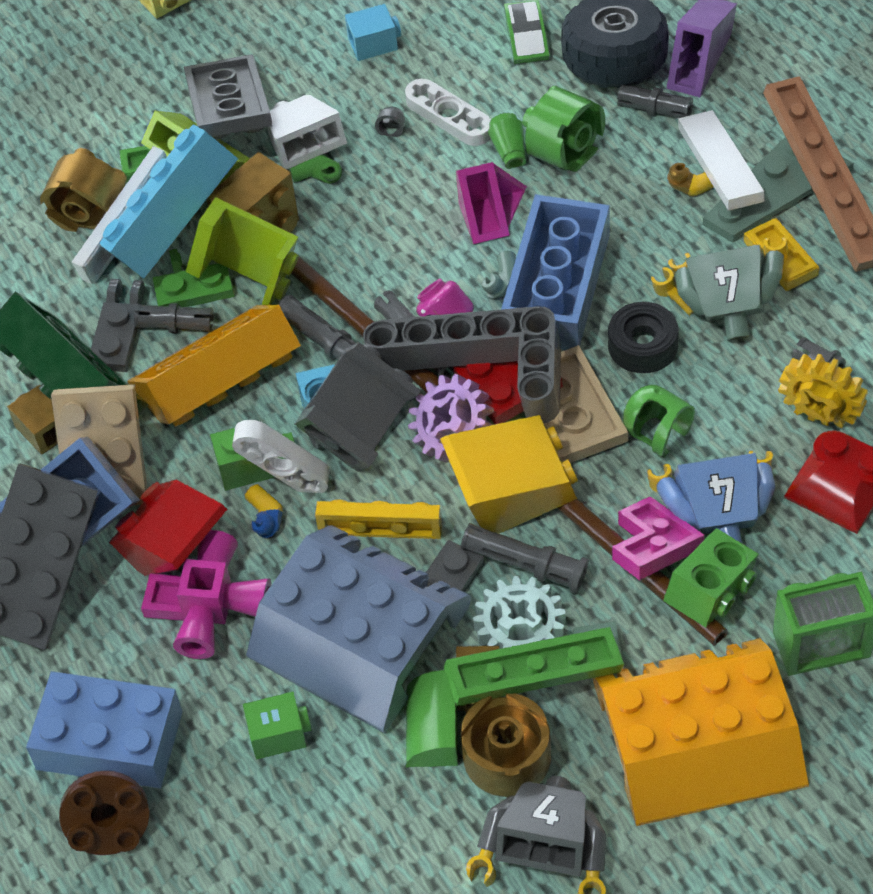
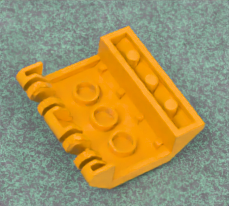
[593,638,809,826]

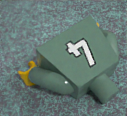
[668,238,789,340]

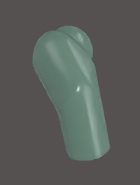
[482,251,516,299]

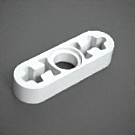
[405,79,491,146]
[232,420,330,493]

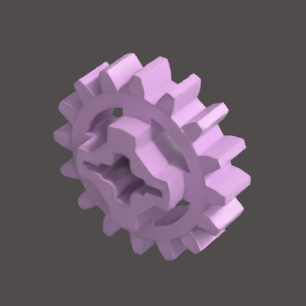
[408,374,494,462]

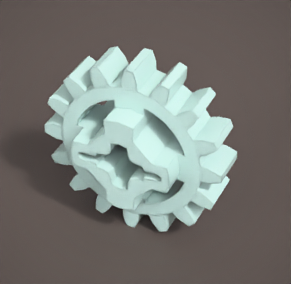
[473,576,566,649]

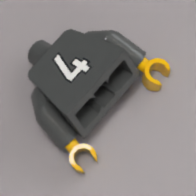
[466,776,606,894]

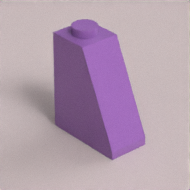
[666,0,737,97]

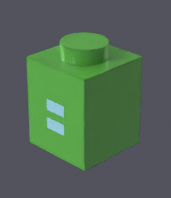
[243,691,312,760]

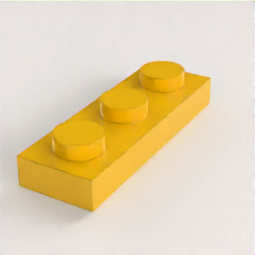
[315,499,442,539]

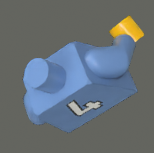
[647,451,775,543]

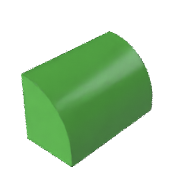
[406,670,458,767]

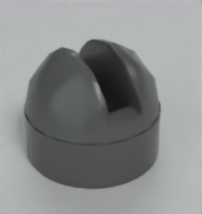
[375,106,405,137]

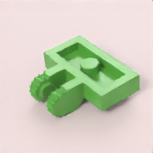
[152,245,234,307]

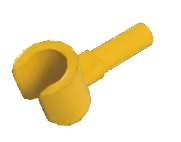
[651,267,694,316]

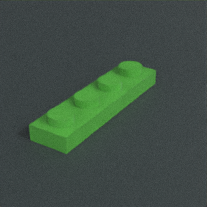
[444,627,624,706]

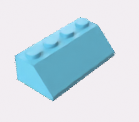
[99,124,238,279]

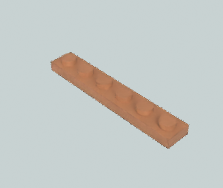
[763,76,873,272]

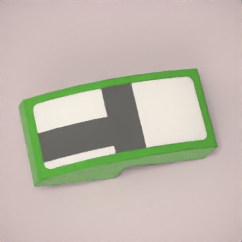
[504,0,549,64]

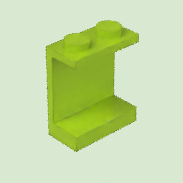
[186,197,299,305]

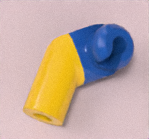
[245,484,283,538]

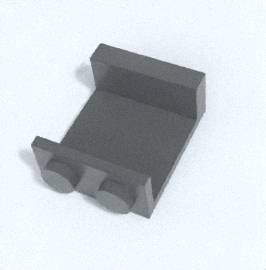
[294,342,421,472]

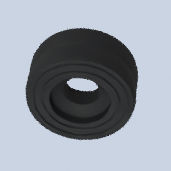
[608,302,679,374]

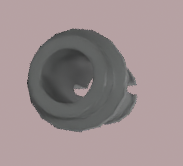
[792,337,846,369]

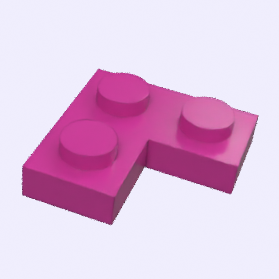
[612,496,705,580]

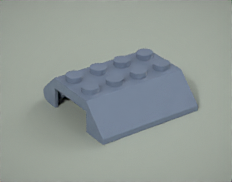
[246,525,471,733]

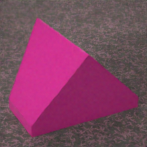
[456,162,527,244]

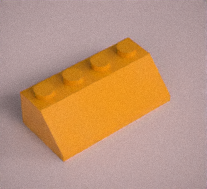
[127,305,301,426]

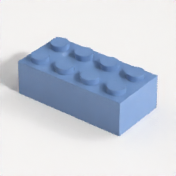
[501,194,610,350]

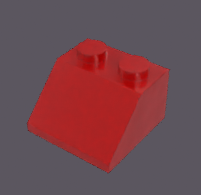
[109,479,228,576]

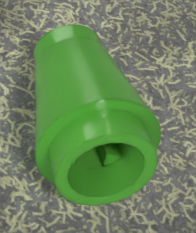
[488,113,526,169]

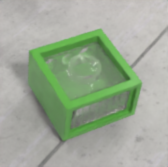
[773,571,873,676]

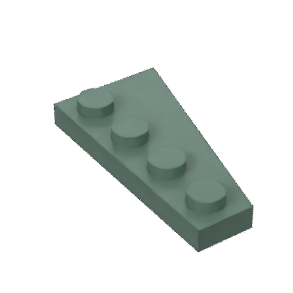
[703,137,854,243]

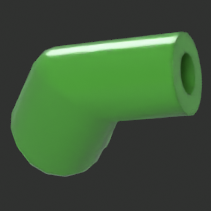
[288,155,342,184]

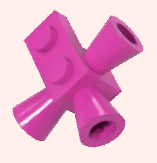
[141,530,272,659]

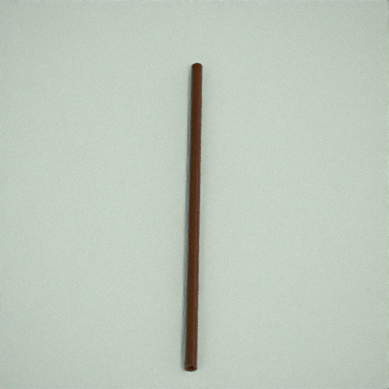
[291,256,728,646]

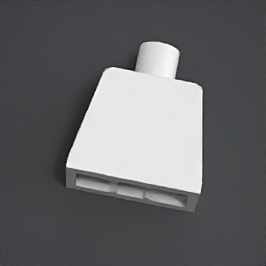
[267,95,347,170]

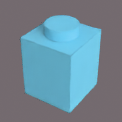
[345,4,401,61]

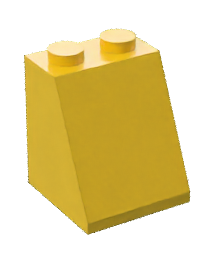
[440,415,578,533]

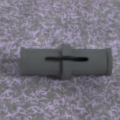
[617,85,693,118]
[134,303,214,333]

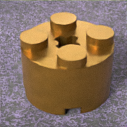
[40,148,127,232]
[461,693,551,797]

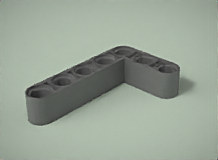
[363,306,561,424]

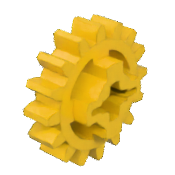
[778,354,868,428]

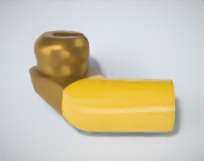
[667,163,714,197]

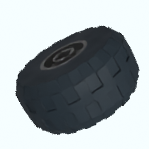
[561,0,669,88]

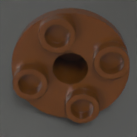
[59,771,149,855]

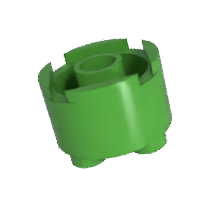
[522,85,606,172]

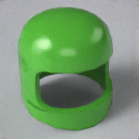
[623,384,695,458]

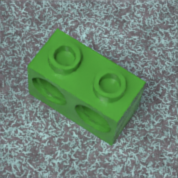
[663,528,759,628]

